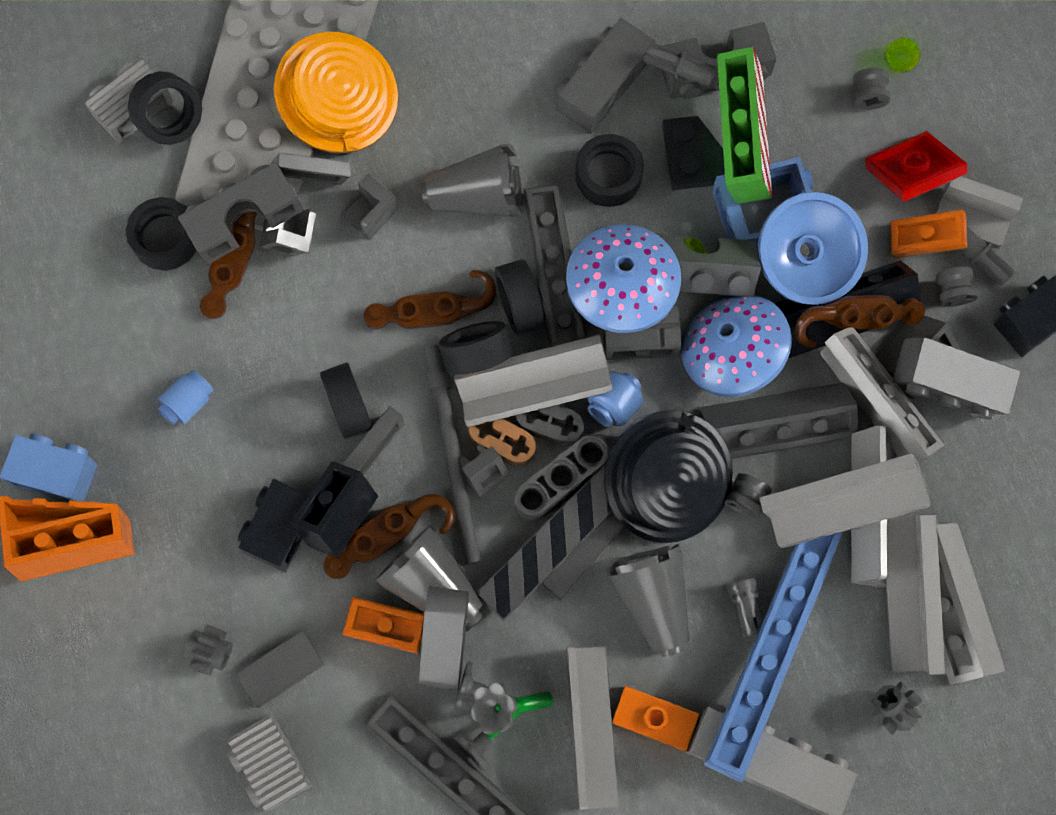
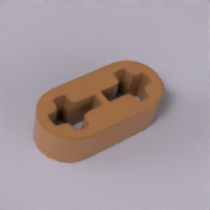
[469,419,536,466]

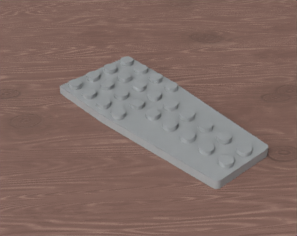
[175,0,379,231]

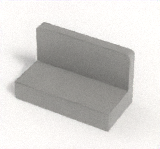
[935,177,1023,248]

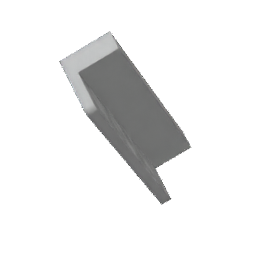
[820,327,945,465]
[454,335,613,427]
[851,425,891,587]
[759,453,930,548]
[886,514,945,675]
[937,523,1005,686]
[566,646,619,810]

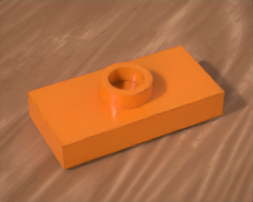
[890,209,968,258]
[342,597,424,654]
[612,686,699,752]

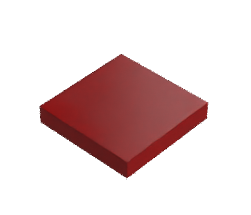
[865,131,968,202]

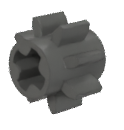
[184,625,233,676]
[871,682,923,734]

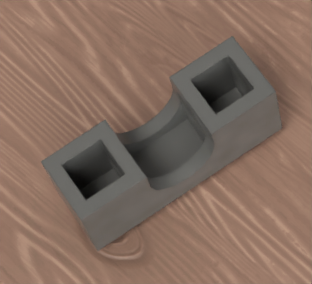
[661,22,776,99]
[178,162,304,265]
[655,233,761,296]

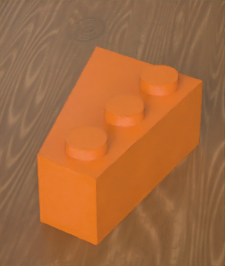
[0,496,135,582]

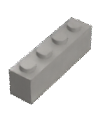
[686,704,858,815]

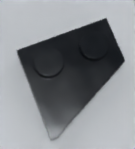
[662,116,725,191]

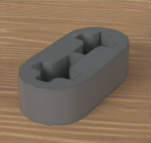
[516,405,584,447]

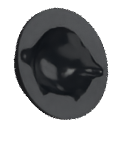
[604,410,733,543]

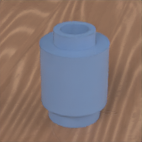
[157,370,214,425]

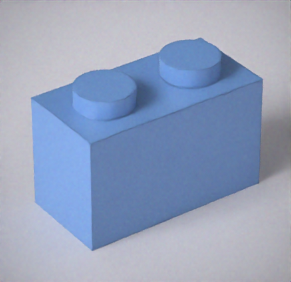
[0,433,98,502]

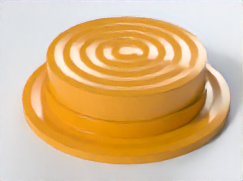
[274,32,398,153]

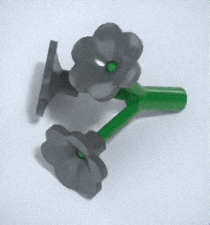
[453,662,553,772]

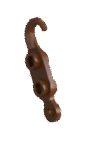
[200,211,257,319]
[363,270,497,329]
[795,295,925,348]
[324,494,455,579]

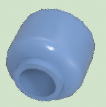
[588,371,643,427]

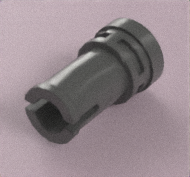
[725,578,763,638]

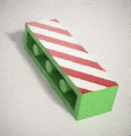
[717,47,772,204]

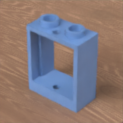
[712,157,813,250]

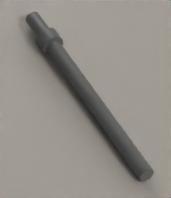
[425,345,481,565]

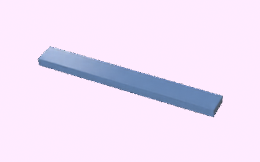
[703,531,844,783]

